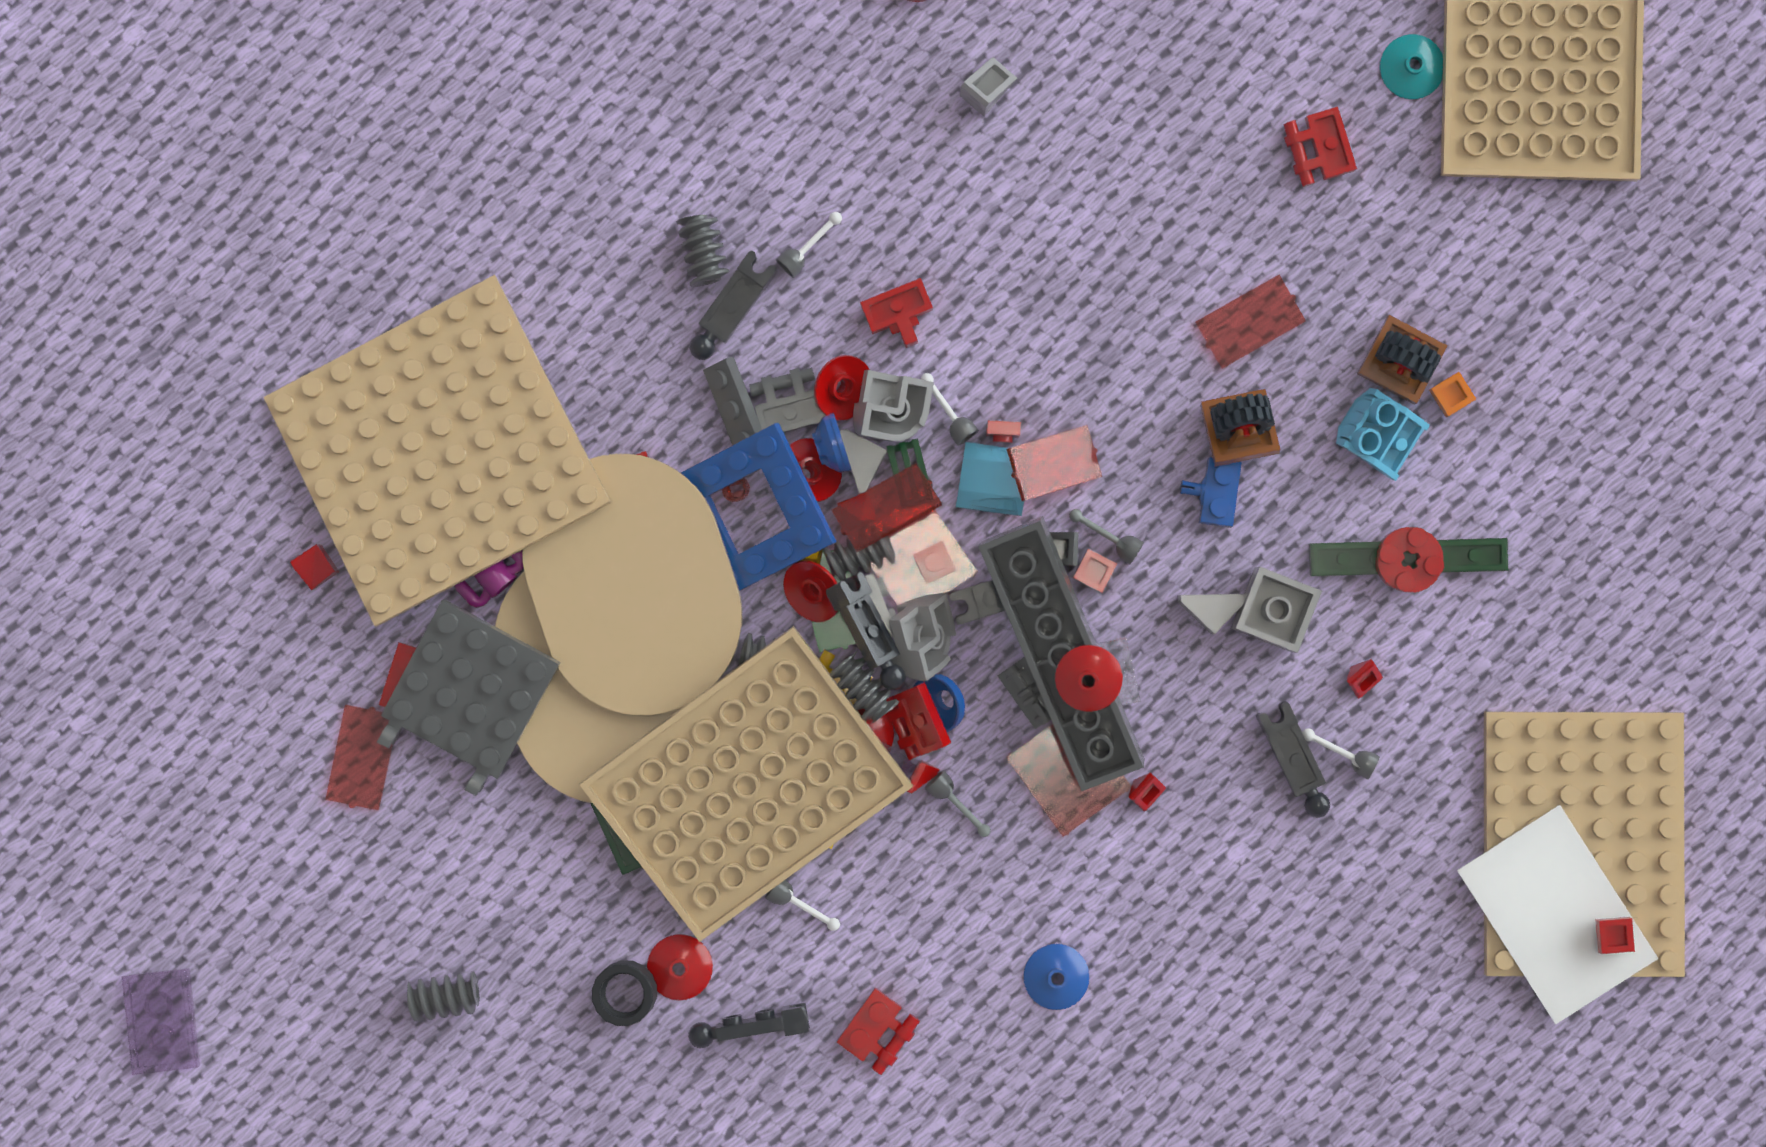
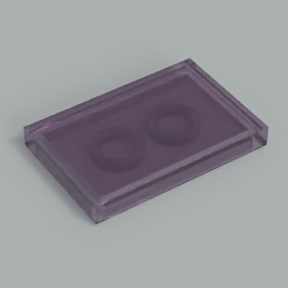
[121,968,200,1075]

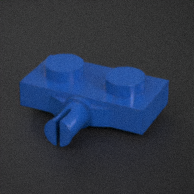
[1180,457,1242,528]

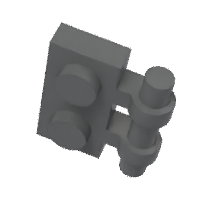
[749,367,825,433]

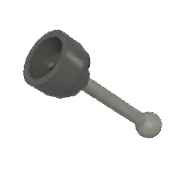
[1069,509,1144,565]
[925,770,991,837]

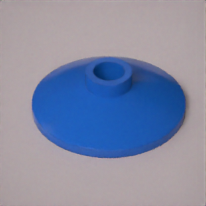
[1024,944,1089,1010]

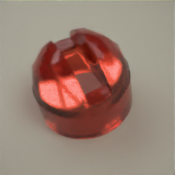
[722,478,750,502]

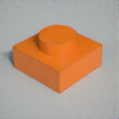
[1429,372,1476,417]

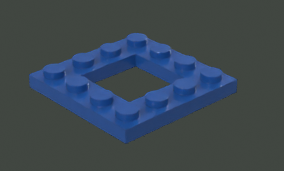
[681,423,837,591]

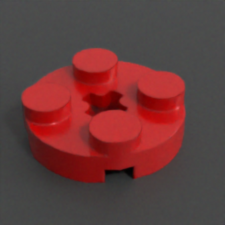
[1375,527,1444,593]

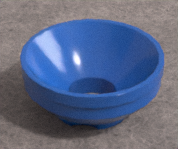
[812,413,851,473]
[913,674,965,732]

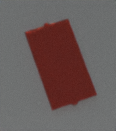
[1195,274,1306,369]
[1006,425,1102,501]
[831,463,943,552]
[325,705,393,810]

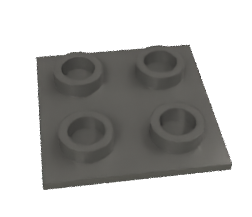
[997,657,1051,729]

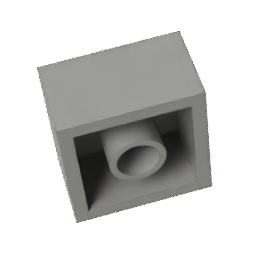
[1230,567,1322,653]

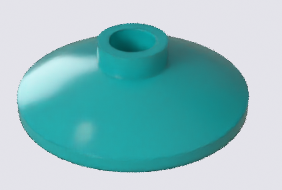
[1380,34,1443,99]

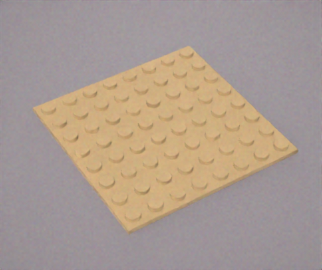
[263,275,611,627]

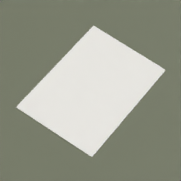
[1457,805,1659,1024]

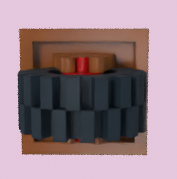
[1357,315,1448,405]
[1200,389,1281,467]

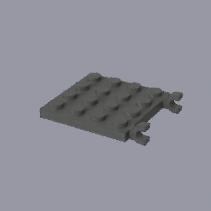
[377,599,561,796]

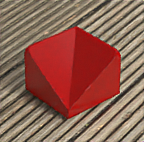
[290,544,339,590]

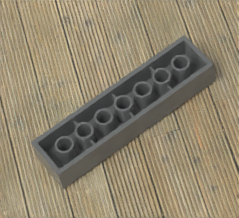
[978,516,1145,791]

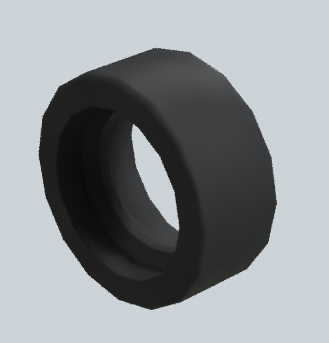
[592,960,657,1026]

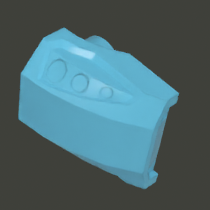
[1336,388,1430,481]
[956,442,1031,516]

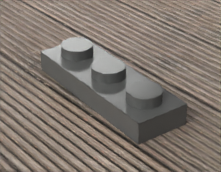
[703,357,762,445]

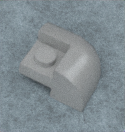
[853,370,934,441]
[889,593,956,681]

